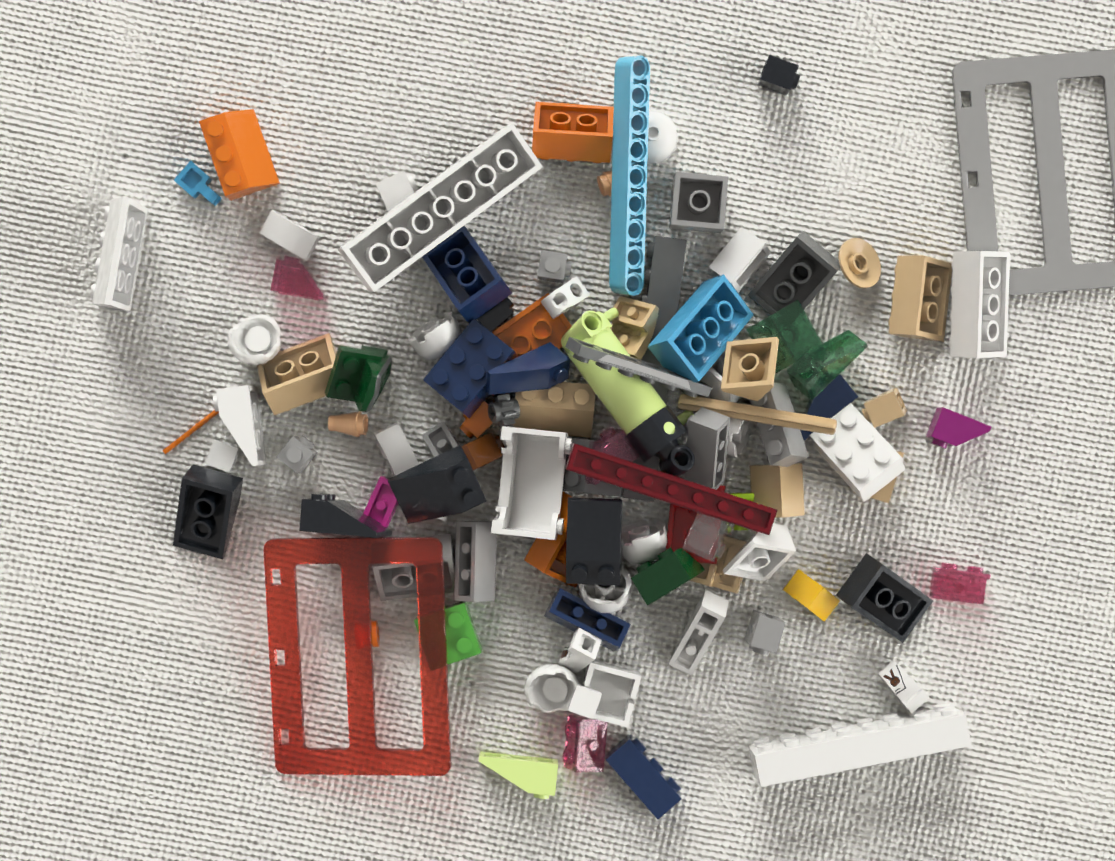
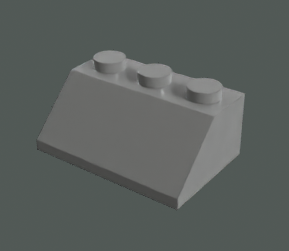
[372,534,455,601]

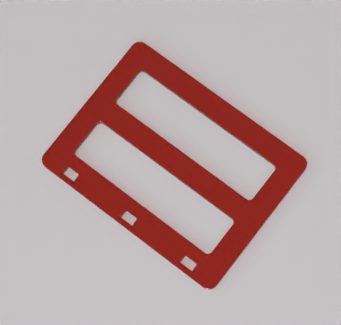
[264,537,452,776]

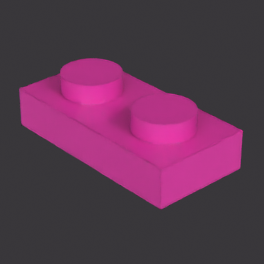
[364,476,398,528]

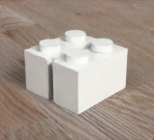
[578,660,641,728]

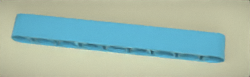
[609,56,650,296]

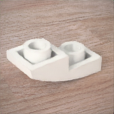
[259,210,320,261]
[374,422,419,476]

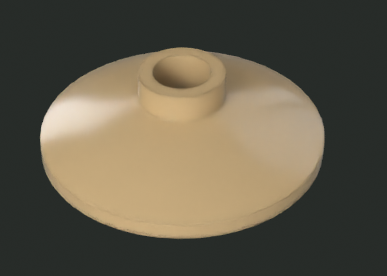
[838,238,881,289]

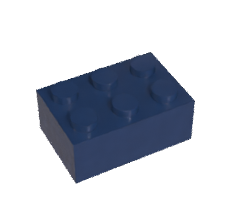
[422,226,512,323]
[423,319,519,419]

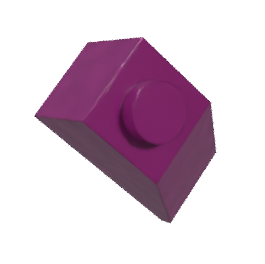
[925,407,992,449]

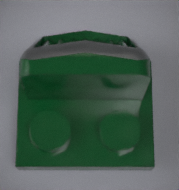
[325,345,392,412]

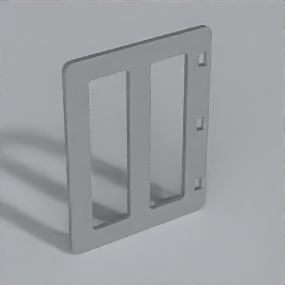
[952,49,1115,296]

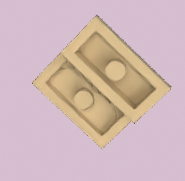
[610,296,659,360]
[689,535,747,594]

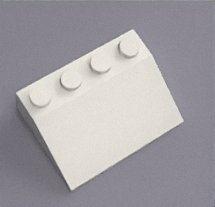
[90,196,148,311]

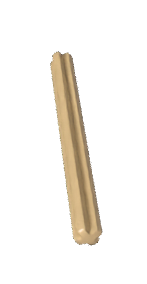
[678,394,837,435]

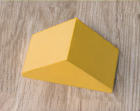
[782,569,840,622]

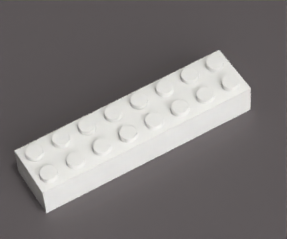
[338,123,543,293]
[748,703,972,787]

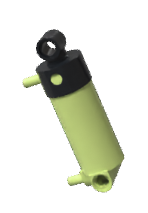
[561,308,695,477]

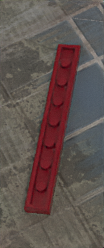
[565,443,777,535]

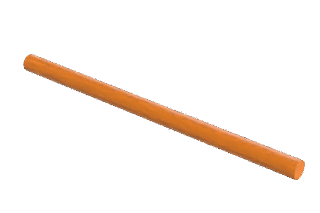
[162,410,219,454]

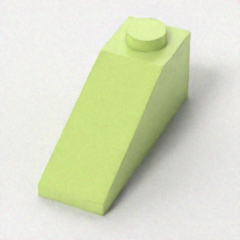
[479,751,558,799]

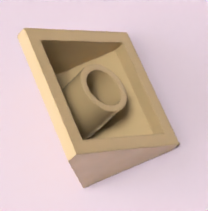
[721,337,779,402]
[749,463,805,518]

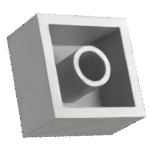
[669,172,729,233]

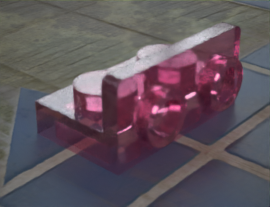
[929,562,991,604]
[562,715,608,772]

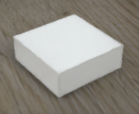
[205,439,240,473]
[568,684,602,719]

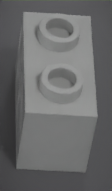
[744,610,785,656]

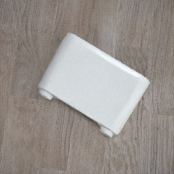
[491,426,572,540]

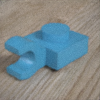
[174,161,222,206]

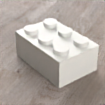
[809,403,906,502]

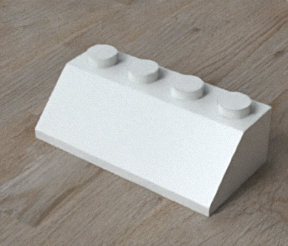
[949,251,1010,358]

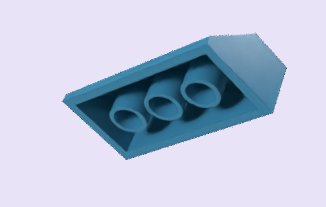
[647,274,754,383]

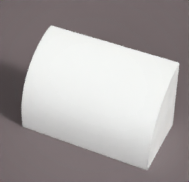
[709,227,771,293]

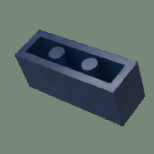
[544,588,631,652]
[605,735,682,820]

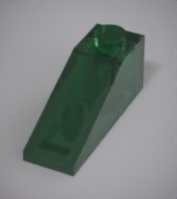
[787,330,868,400]

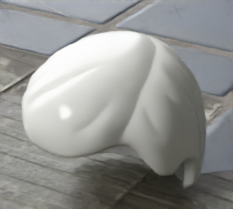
[228,315,281,365]
[524,664,579,713]

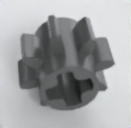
[488,394,520,428]

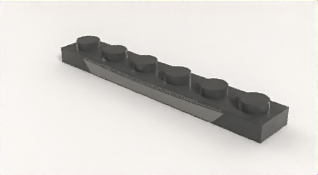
[565,337,712,398]

